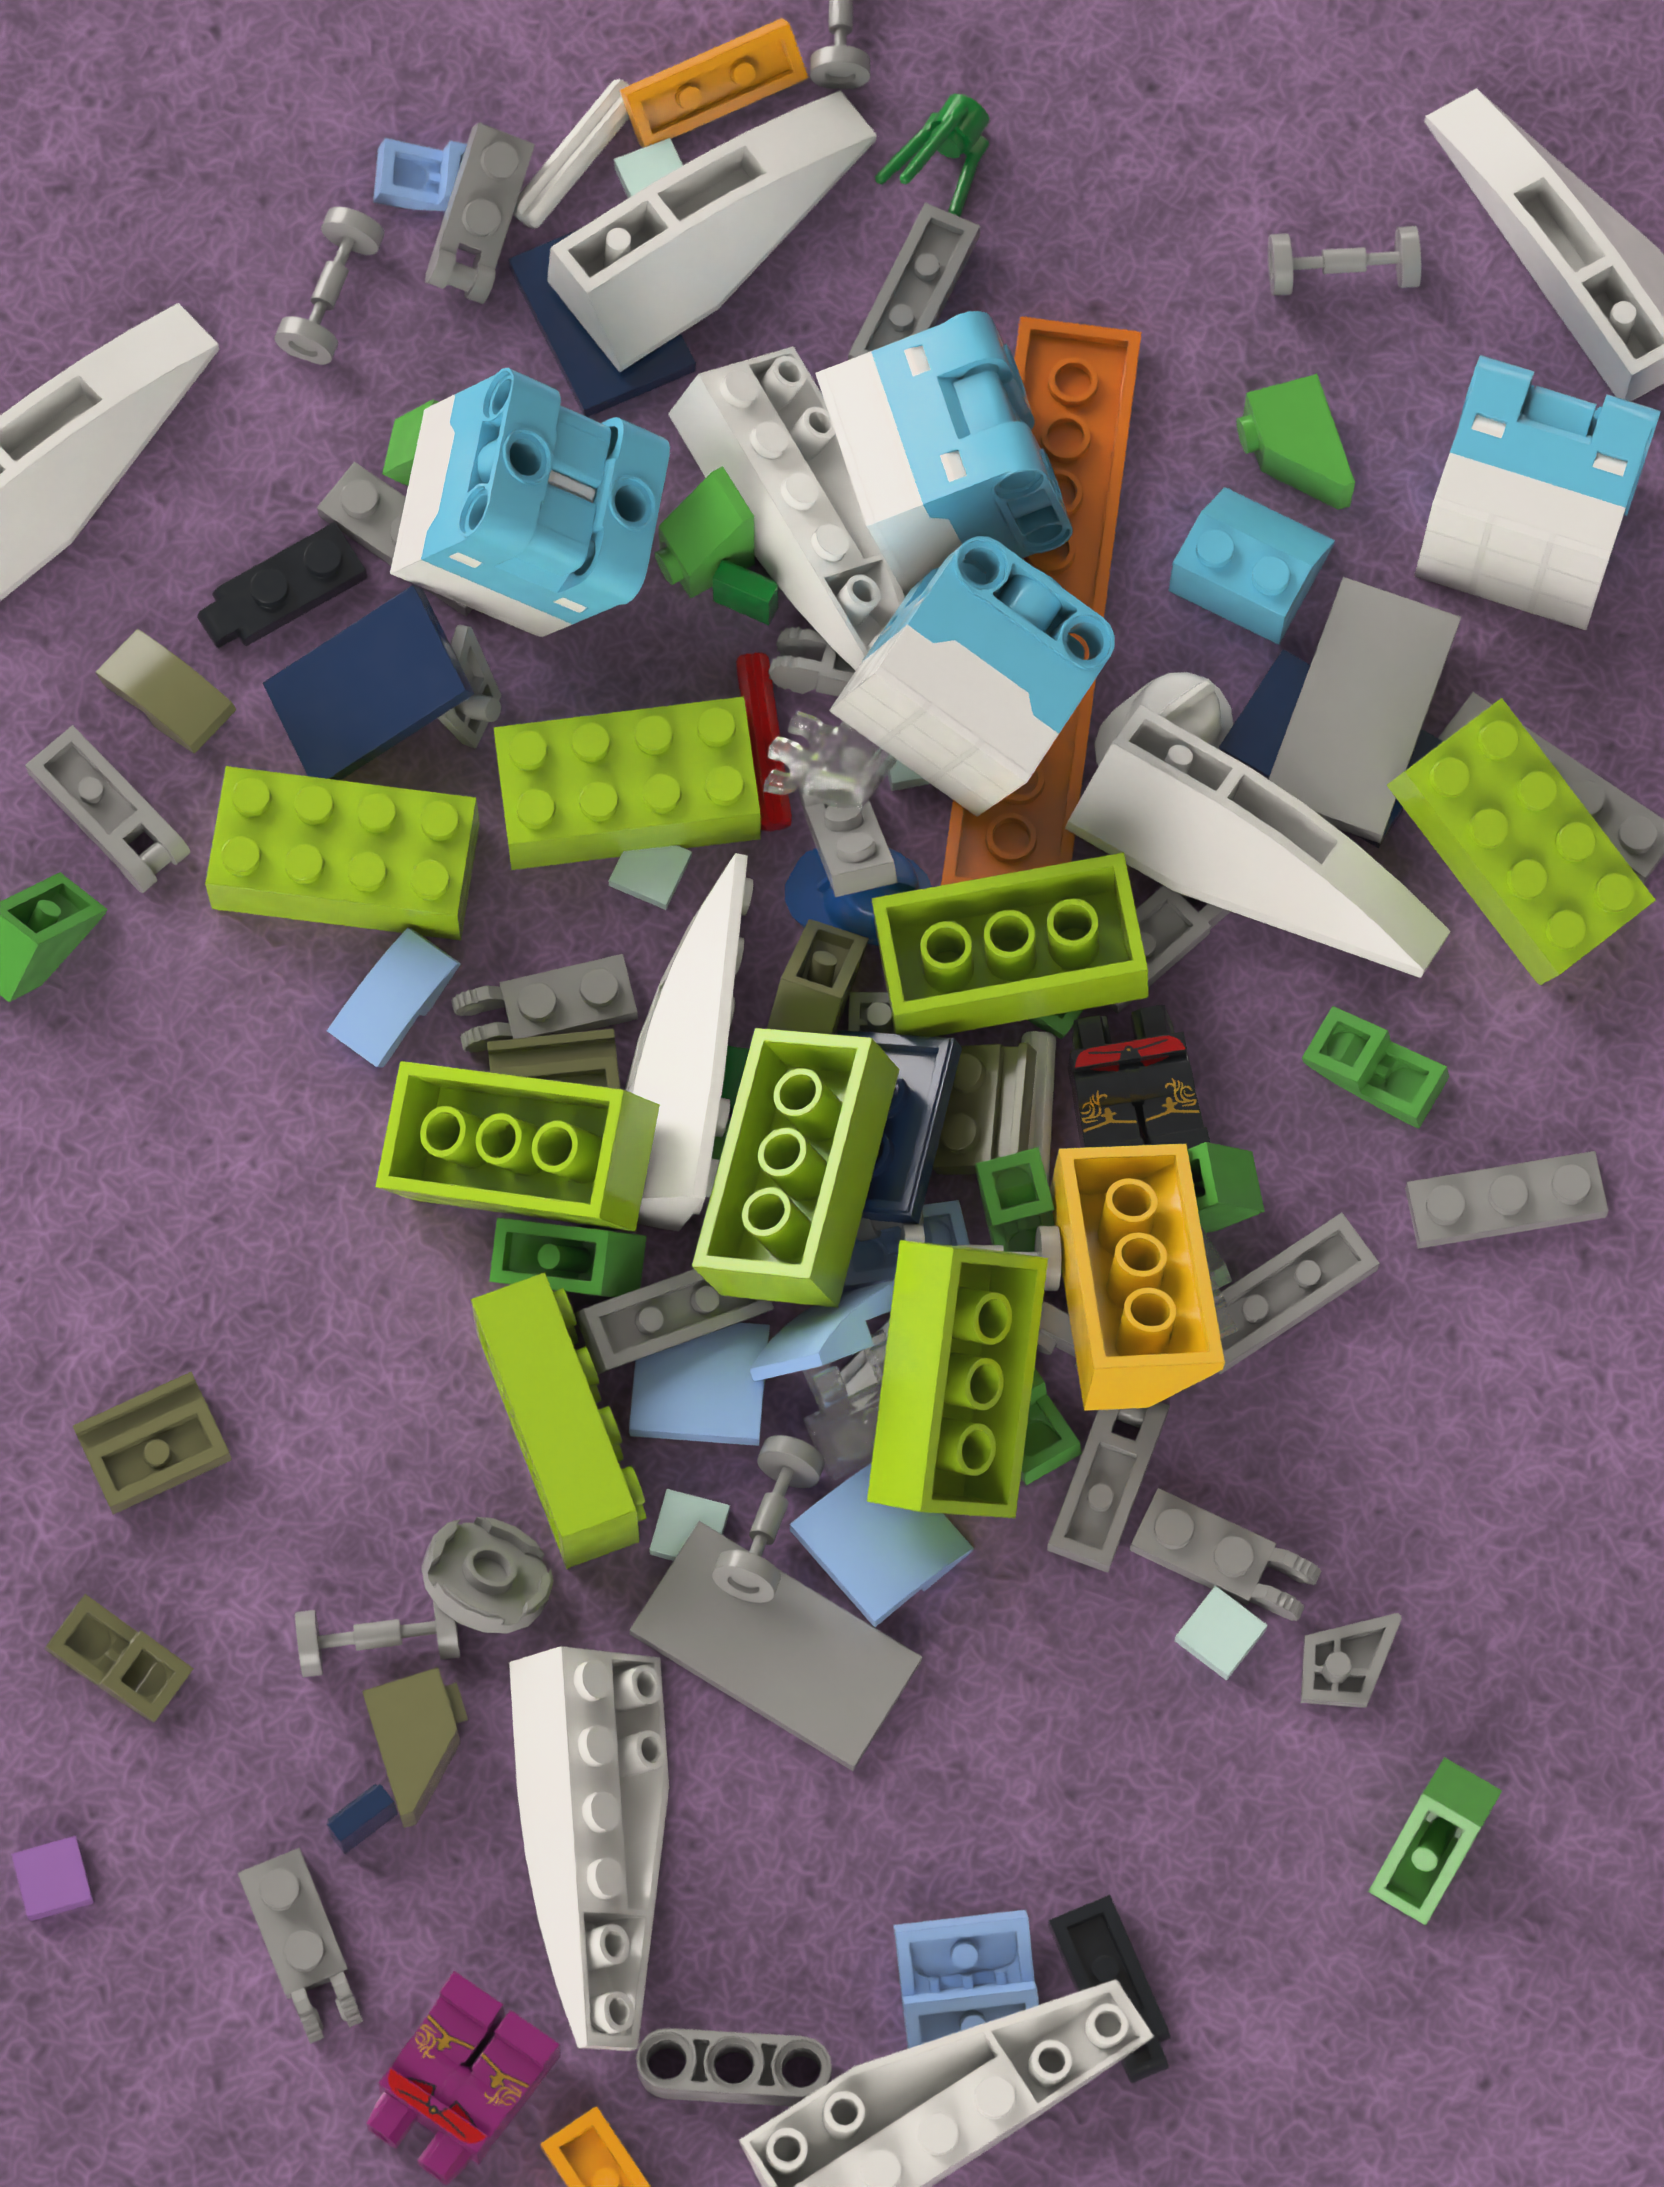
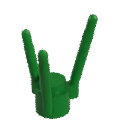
[875,93,990,217]

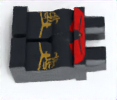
[1067,1005,1210,1150]

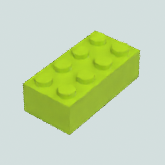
[493,696,761,870]
[1386,698,1656,985]
[205,766,480,940]
[872,852,1148,1037]
[692,1028,900,1308]
[375,1061,660,1232]
[867,1240,1048,1518]
[471,1272,647,1569]

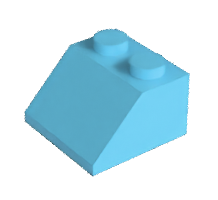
[1169,487,1335,645]

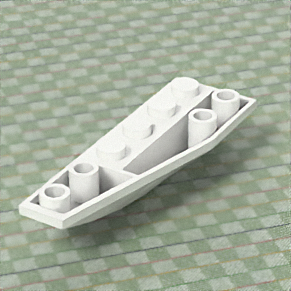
[1425,89,1664,401]
[547,90,877,372]
[0,303,219,601]
[668,347,905,671]
[1065,705,1450,978]
[625,853,753,1231]
[509,1646,669,2051]
[739,1980,1154,2187]

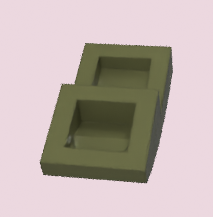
[95,628,237,754]
[44,1594,194,1723]

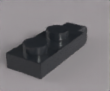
[197,522,368,648]
[1048,1895,1171,2084]

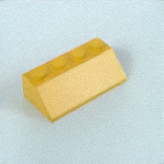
[1050,1144,1225,1411]

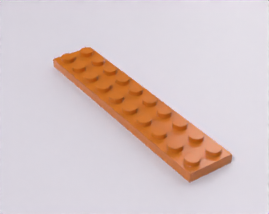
[941,316,1142,885]

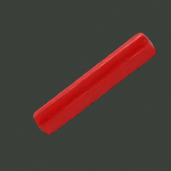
[736,652,792,831]

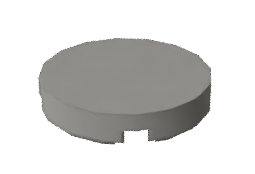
[421,1517,554,1634]

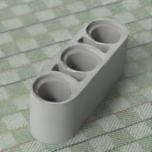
[636,2028,832,2106]

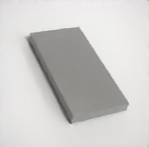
[1268,577,1461,843]
[630,1521,922,1771]

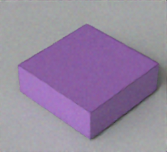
[11,1835,94,1921]

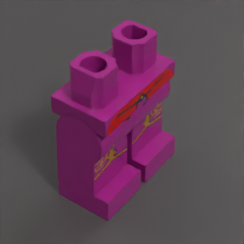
[367,1970,561,2185]

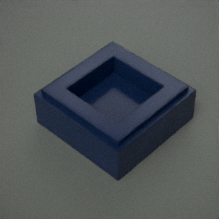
[327,1783,398,1854]

